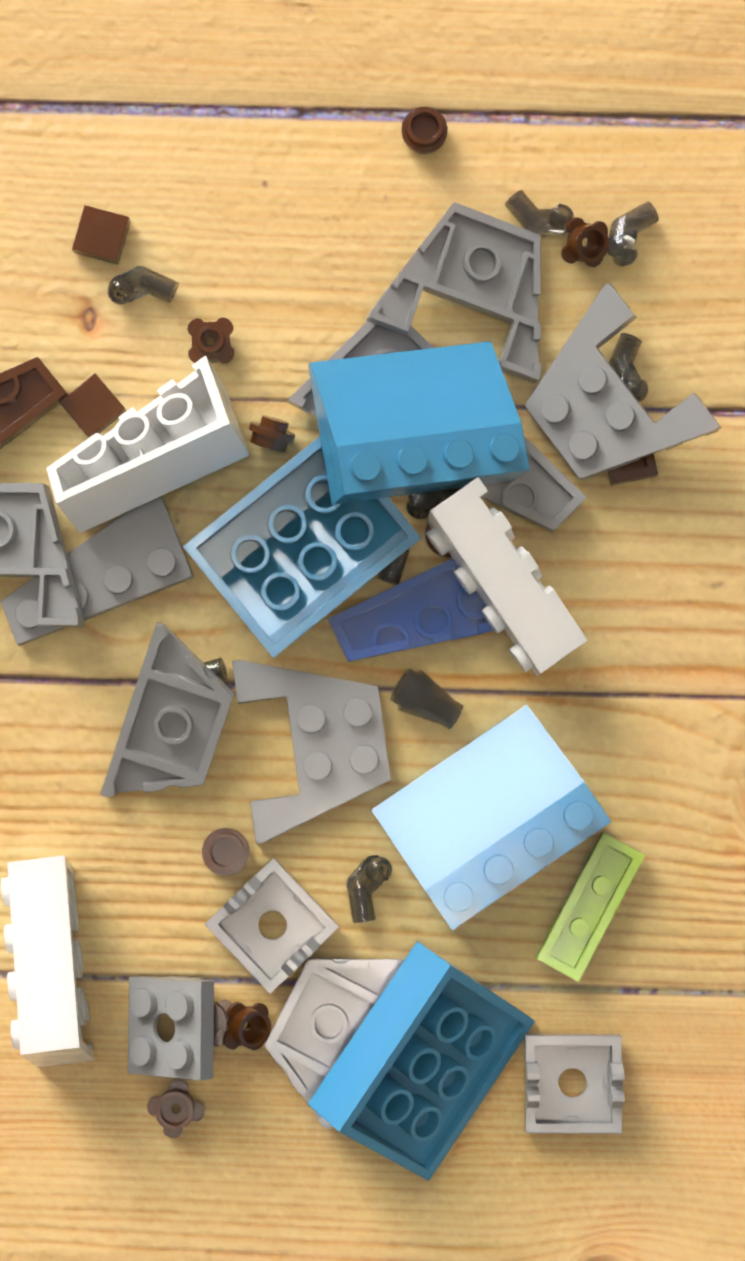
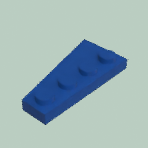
[328,558,495,662]

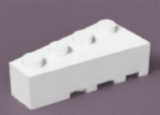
[46,356,249,533]
[426,477,588,676]
[1,855,95,1068]

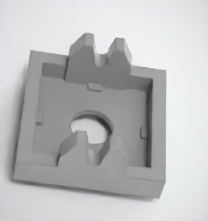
[204,858,340,994]
[128,976,214,1081]
[524,1034,625,1134]

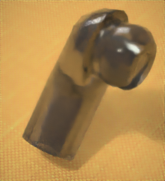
[505,190,574,237]
[107,266,179,305]

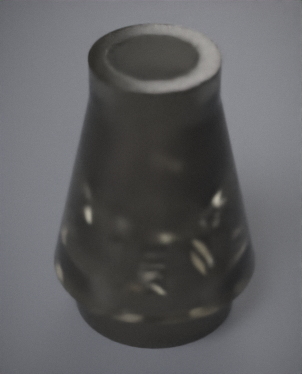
[390,668,464,729]

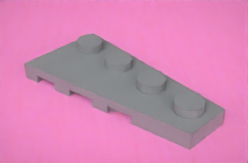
[1,496,194,646]

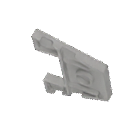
[366,202,541,383]
[524,282,722,480]
[0,483,85,627]
[232,660,391,844]

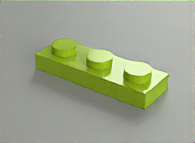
[535,832,645,982]

